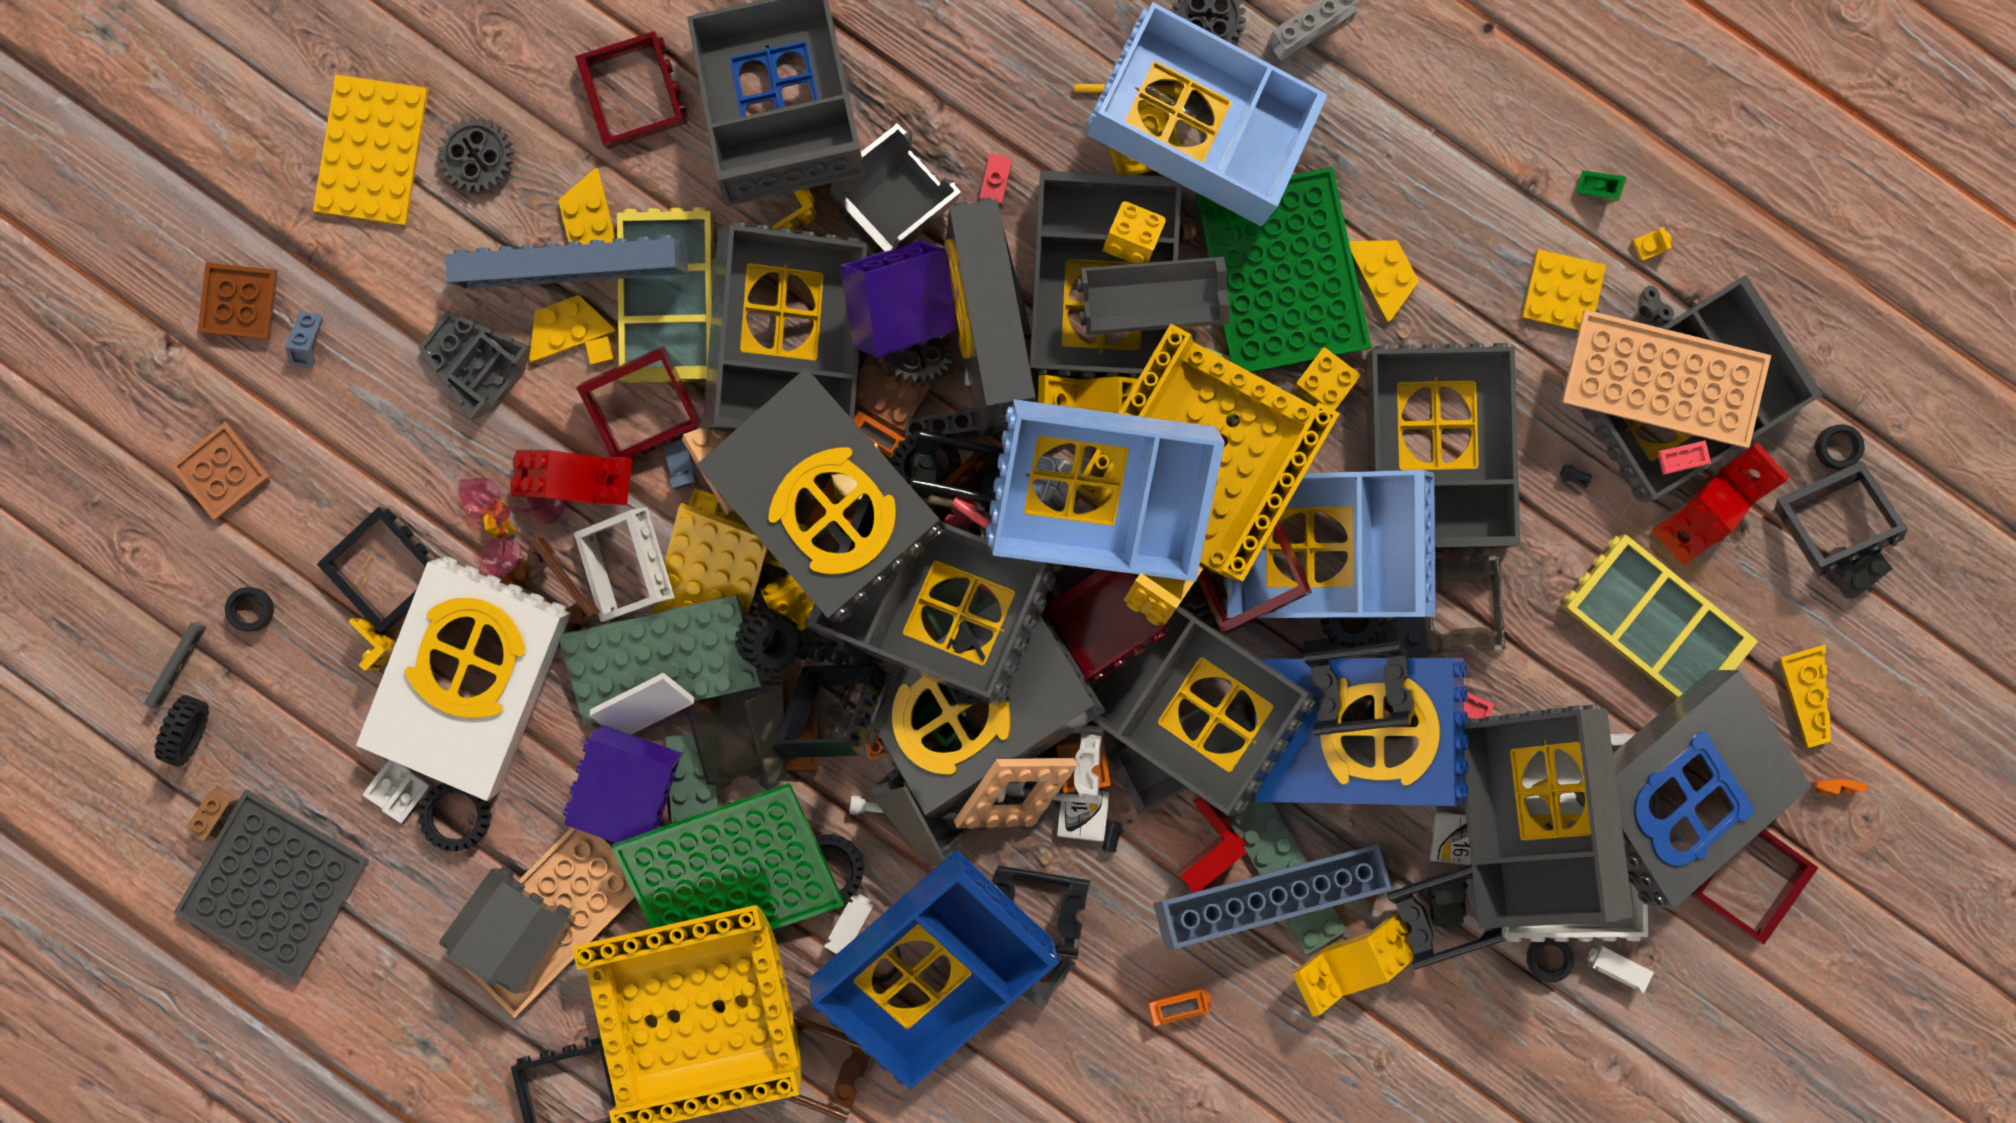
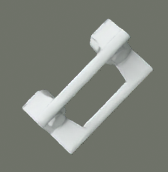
[1005,725,1105,804]

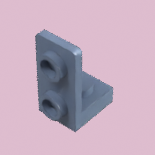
[285,312,323,368]
[663,439,698,490]

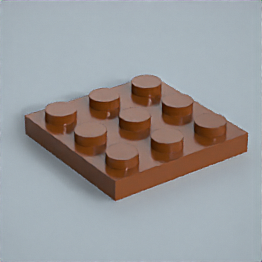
[198,263,278,340]

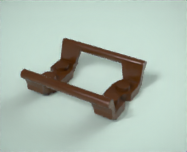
[495,537,600,648]
[783,1014,871,1122]

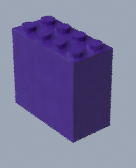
[840,241,957,358]
[563,725,682,843]

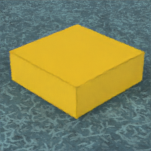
[585,336,614,365]

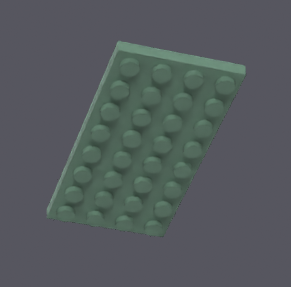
[559,594,763,725]

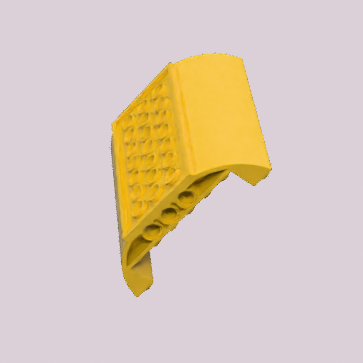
[1077,324,1340,582]
[572,905,801,1123]

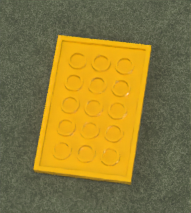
[313,74,429,226]
[651,503,768,617]

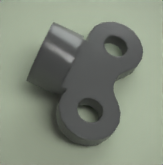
[1638,286,1674,322]

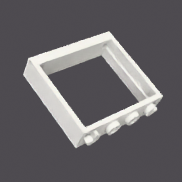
[574,507,675,622]

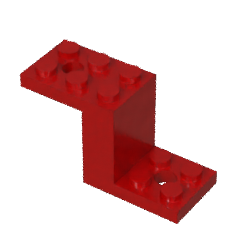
[1652,442,1790,565]
[510,450,632,506]
[1177,794,1247,892]

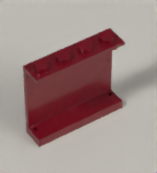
[1043,569,1169,683]

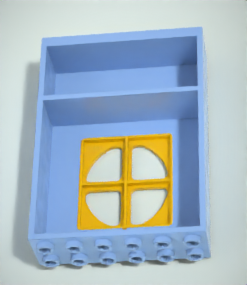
[1086,2,1327,227]
[986,399,1225,582]
[1224,470,1435,618]

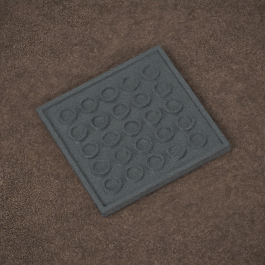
[174,789,369,983]

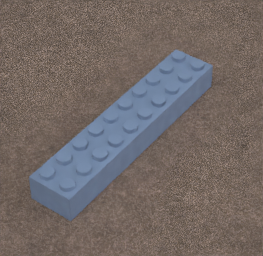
[445,235,688,289]
[1153,844,1392,951]

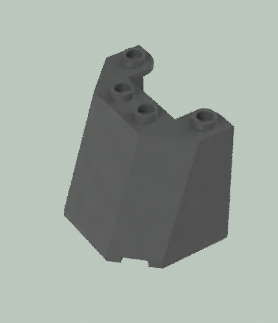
[830,123,961,253]
[871,742,987,867]
[439,867,576,994]

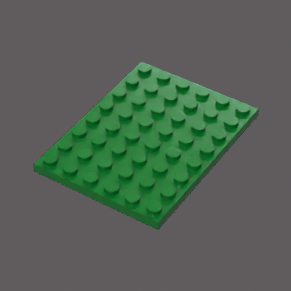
[1196,167,1372,373]
[611,783,844,930]

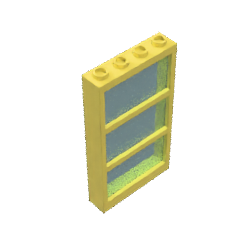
[617,207,714,383]
[1561,534,1758,700]

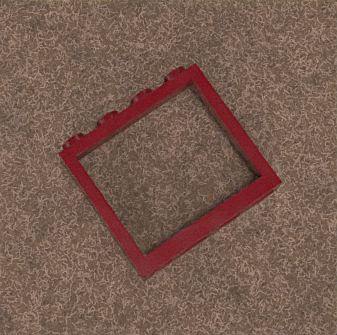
[575,31,688,149]
[576,346,701,459]
[1197,520,1312,633]
[1691,829,1819,945]

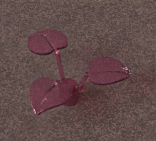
[459,478,567,578]

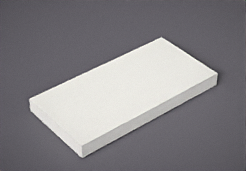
[590,673,694,735]

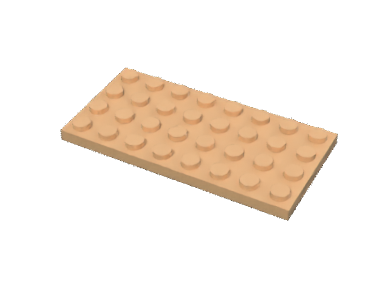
[1561,310,1771,449]
[464,827,635,1018]

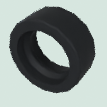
[1815,424,1865,469]
[225,587,274,632]
[1526,938,1574,982]

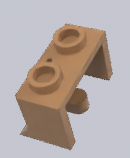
[187,786,239,841]

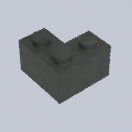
[1823,546,1893,598]
[1426,876,1467,926]

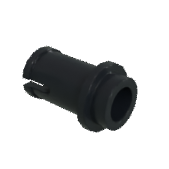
[1559,464,1592,488]
[1102,821,1124,852]

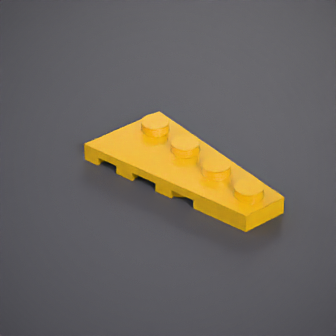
[1778,645,1831,748]

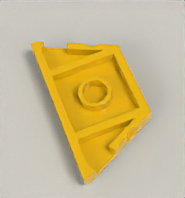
[558,168,617,245]
[1349,240,1419,323]
[529,295,616,363]

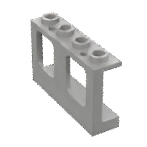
[1267,0,1361,64]

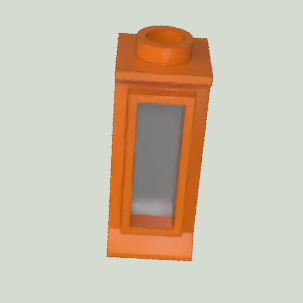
[854,411,905,458]
[1147,987,1212,1027]

